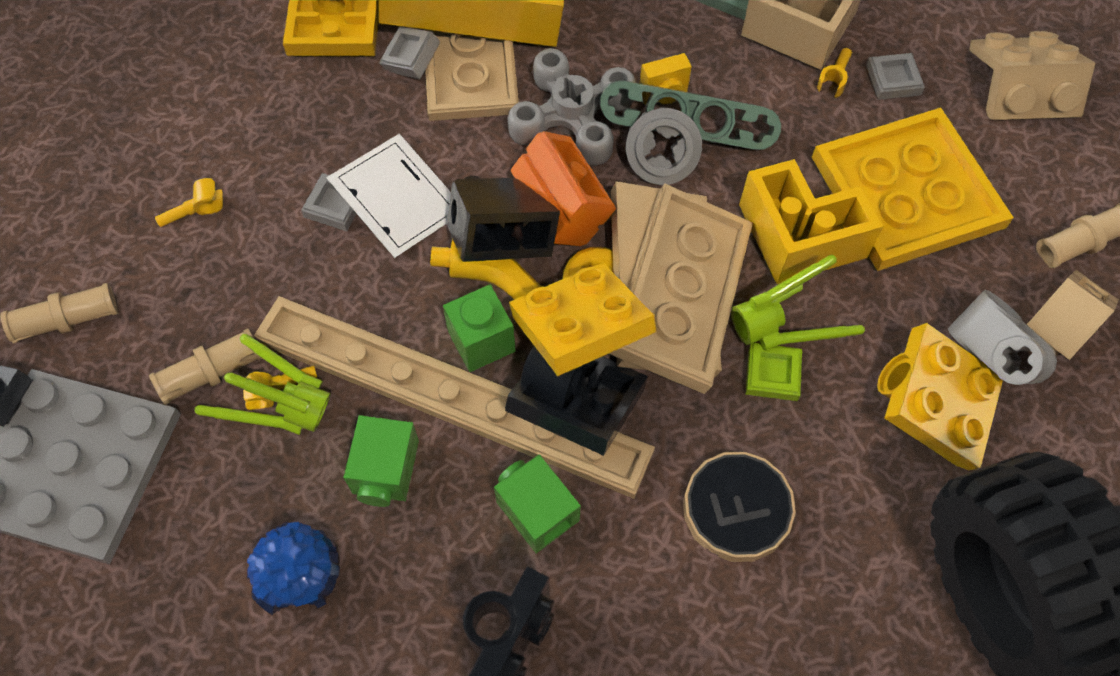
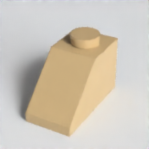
[1027,270,1119,360]

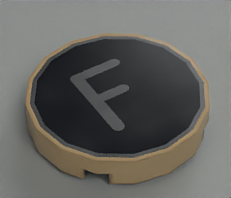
[683,452,796,562]

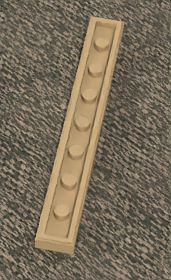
[253,296,655,499]

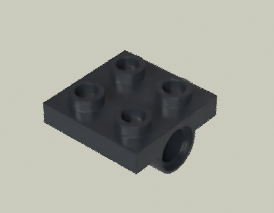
[505,346,648,456]
[463,566,555,676]

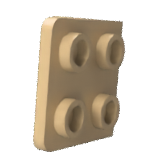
[969,31,1095,120]

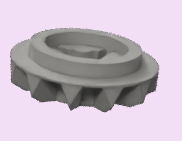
[625,107,702,185]

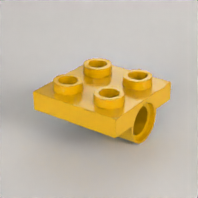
[283,0,379,56]
[509,262,656,376]
[877,323,1003,470]

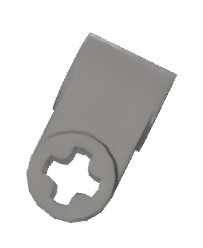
[948,289,1057,385]

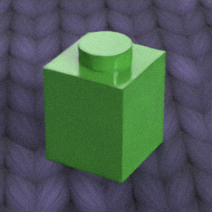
[443,284,516,372]
[344,415,419,507]
[494,454,581,554]

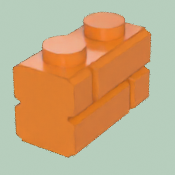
[511,131,616,246]

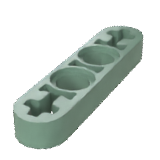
[600,80,781,150]

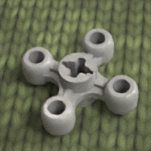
[507,48,636,166]

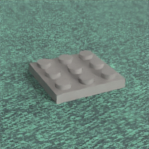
[0,369,181,565]

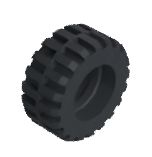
[930,451,1120,676]

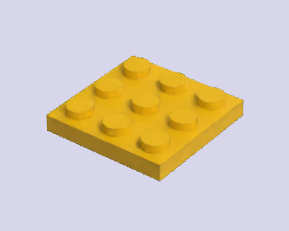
[812,108,1014,271]

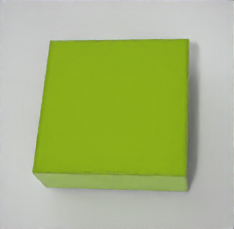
[745,343,802,401]

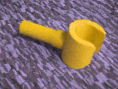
[817,48,852,98]
[155,178,223,227]
[243,366,317,410]

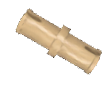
[1036,203,1120,268]
[1,283,119,344]
[149,328,262,405]

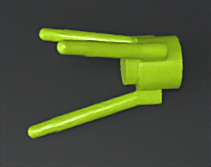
[731,255,865,351]
[194,334,331,435]

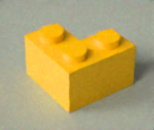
[739,159,883,284]

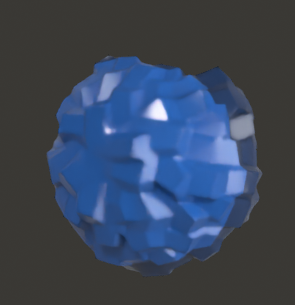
[247,522,340,615]

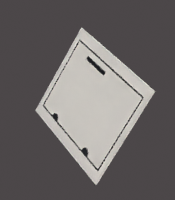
[326,134,451,258]

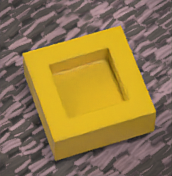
[640,53,692,105]

